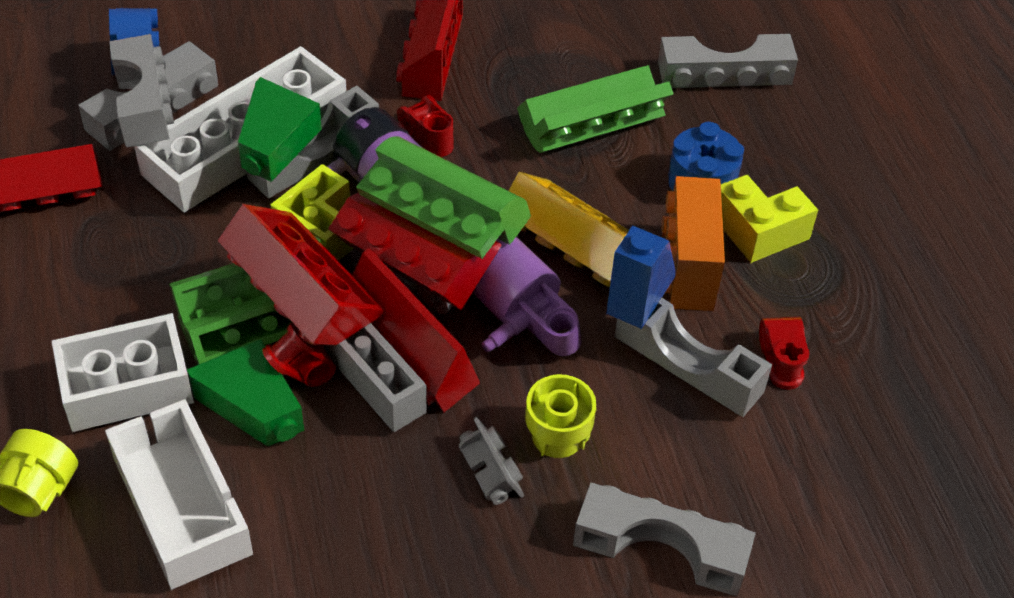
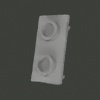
[459,417,525,505]

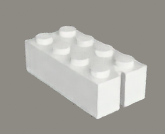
[105,399,253,590]

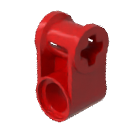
[397,95,454,157]
[759,316,809,390]
[262,322,336,387]

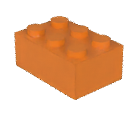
[661,176,725,311]

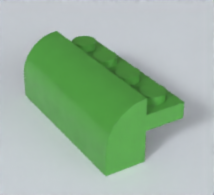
[517,65,674,153]
[356,136,531,259]
[169,237,321,365]

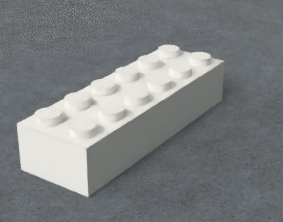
[134,46,346,212]

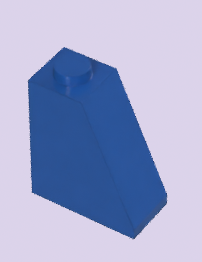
[606,226,676,329]

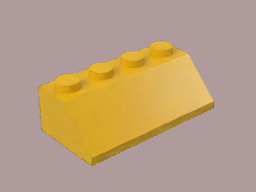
[509,172,629,287]

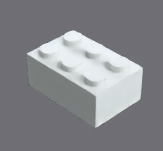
[52,313,194,432]

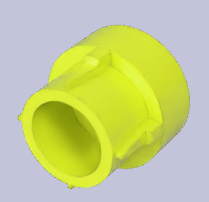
[525,374,596,458]
[0,429,78,517]

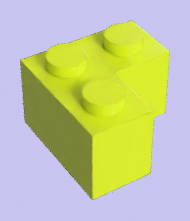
[271,164,353,261]
[721,174,818,263]

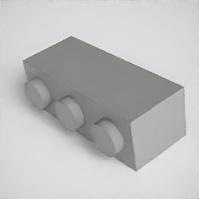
[325,323,427,432]

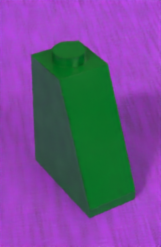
[238,77,322,182]
[187,339,304,447]

